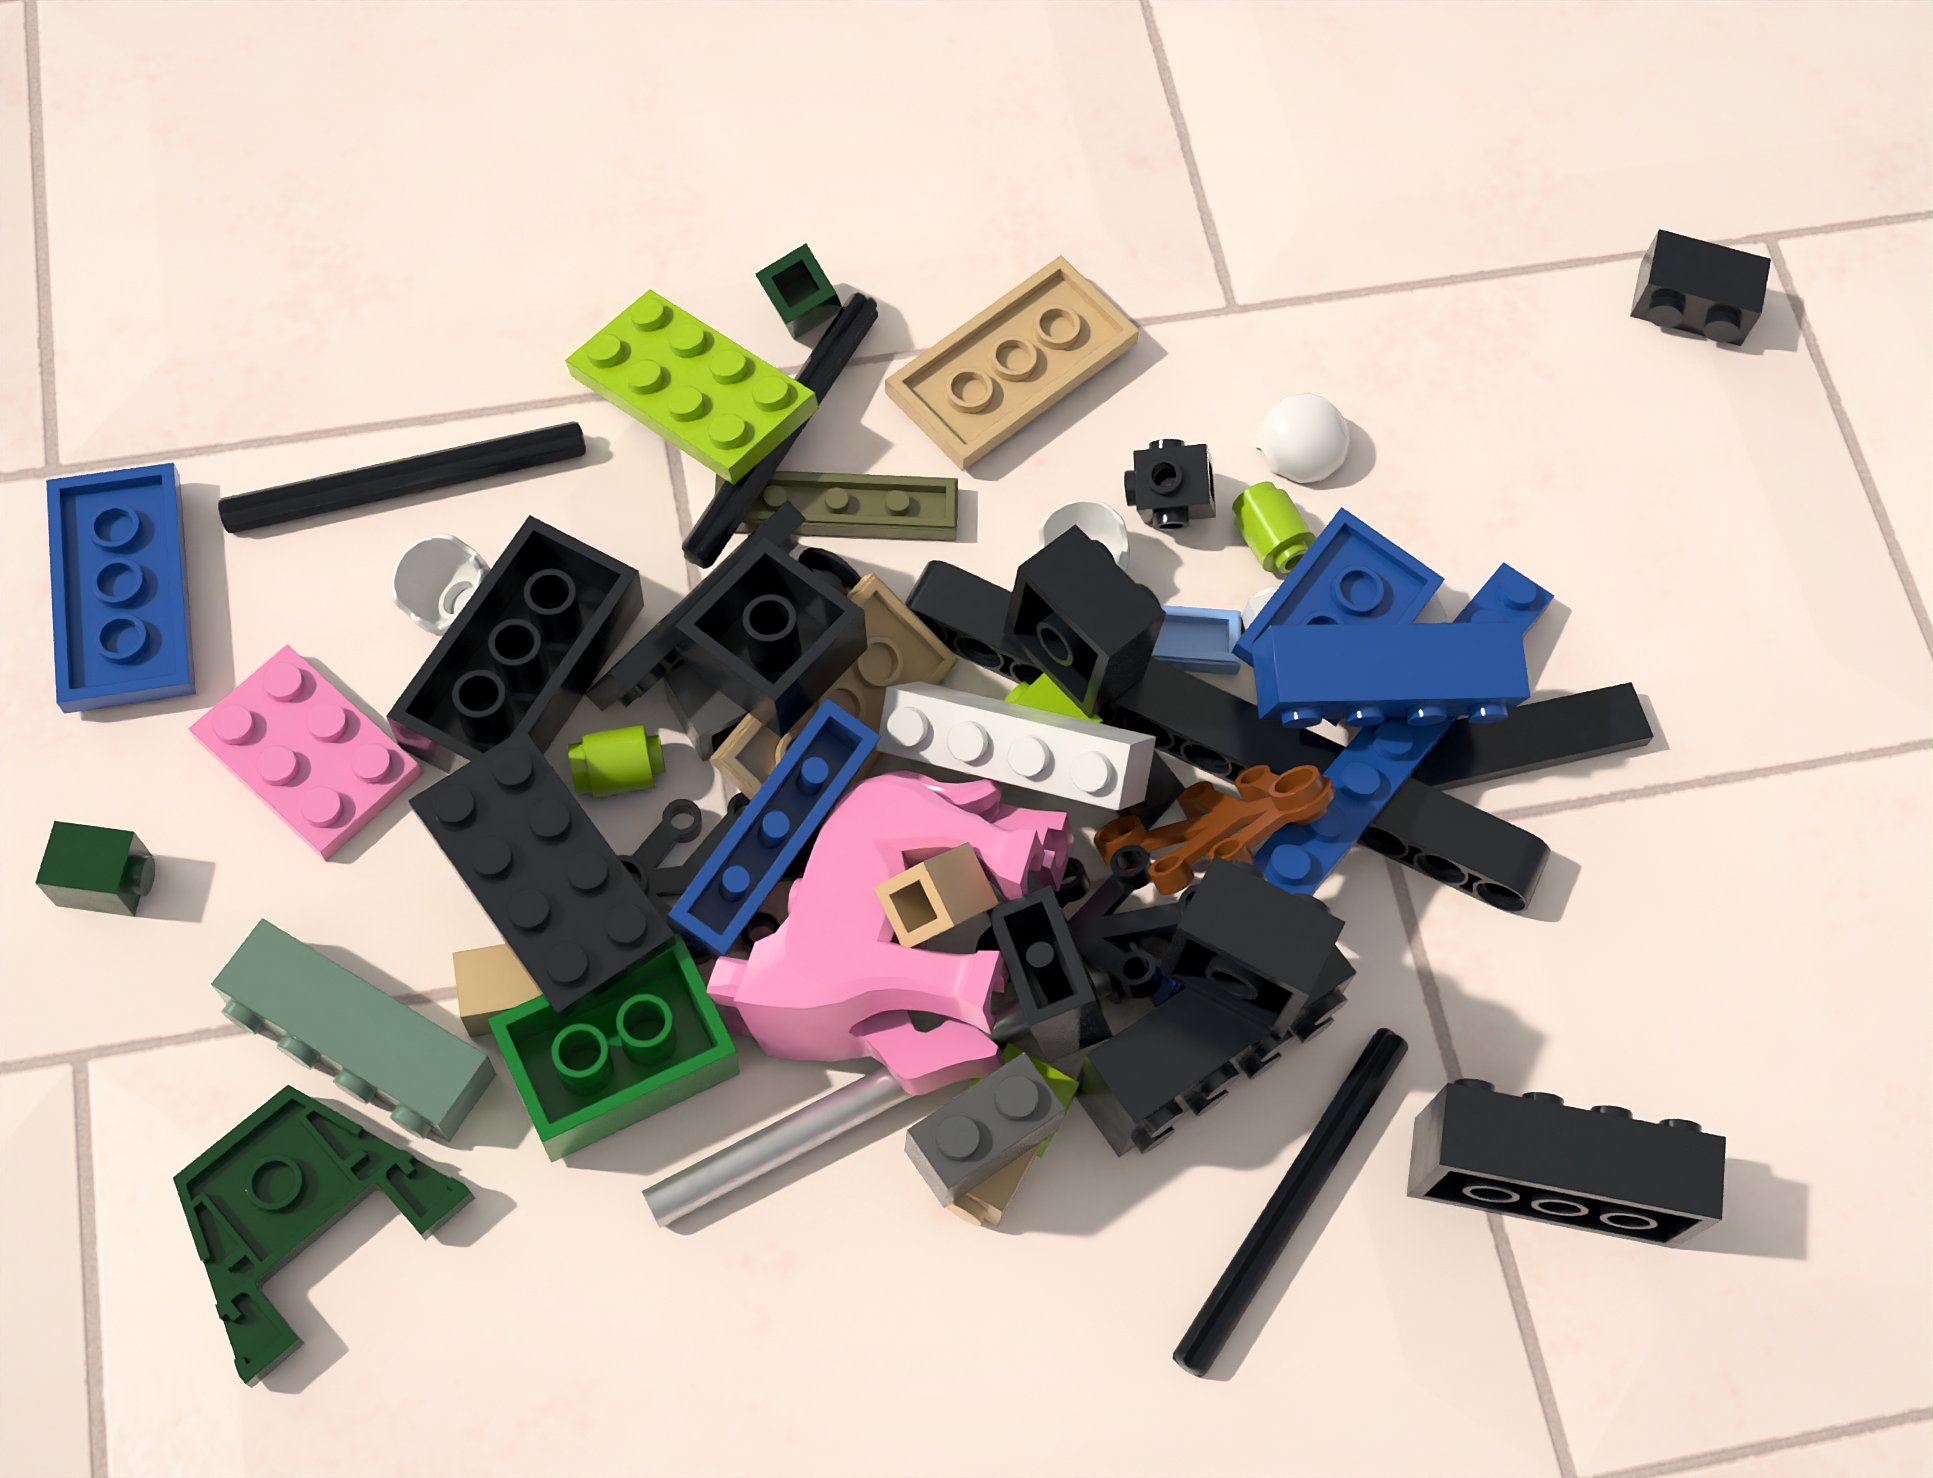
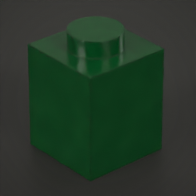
[755,243,842,340]
[35,821,155,917]

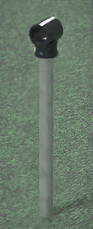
[641,906,1175,1228]

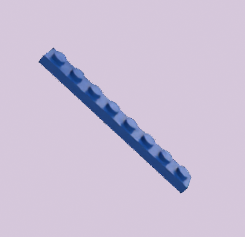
[1253,562,1555,896]

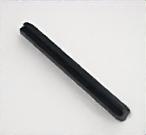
[681,292,878,569]
[218,421,586,533]
[1172,1028,1408,1378]

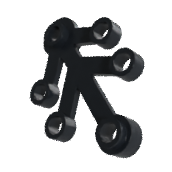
[617,792,820,965]
[976,845,1199,998]

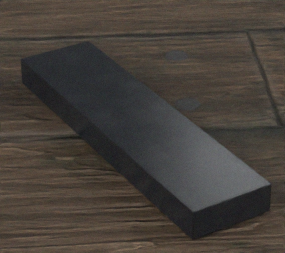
[1410,682,1654,791]

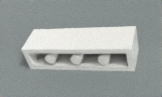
[876,681,1156,811]

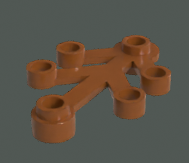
[1093,765,1335,895]

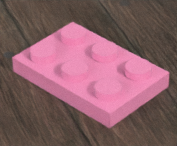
[188,644,423,862]

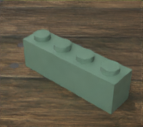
[211,918,497,1143]

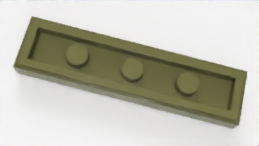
[714,471,958,541]

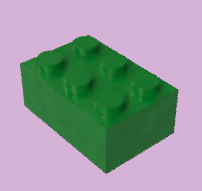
[487,932,740,1163]

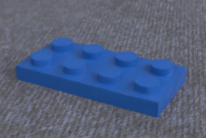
[46,462,196,714]

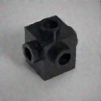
[1124,439,1216,531]

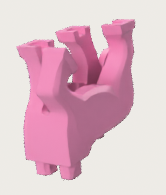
[707,770,1074,1095]

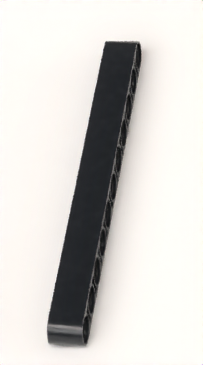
[904,560,1551,913]

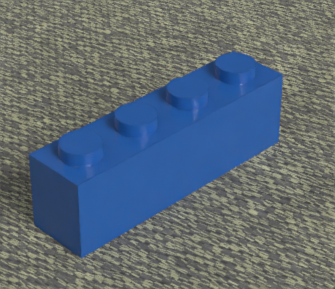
[1251,622,1530,729]
[666,698,881,961]

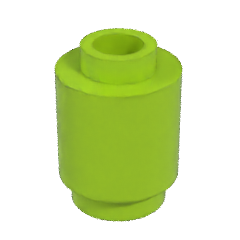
[1232,481,1316,574]
[568,724,666,799]

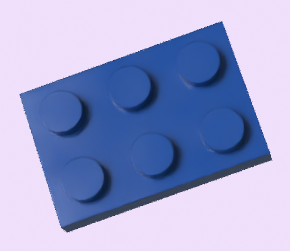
[1231,507,1445,727]

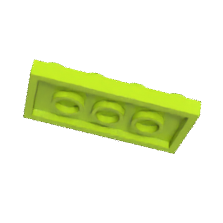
[565,289,819,485]

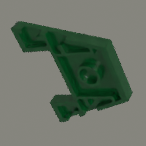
[172,1085,475,1388]

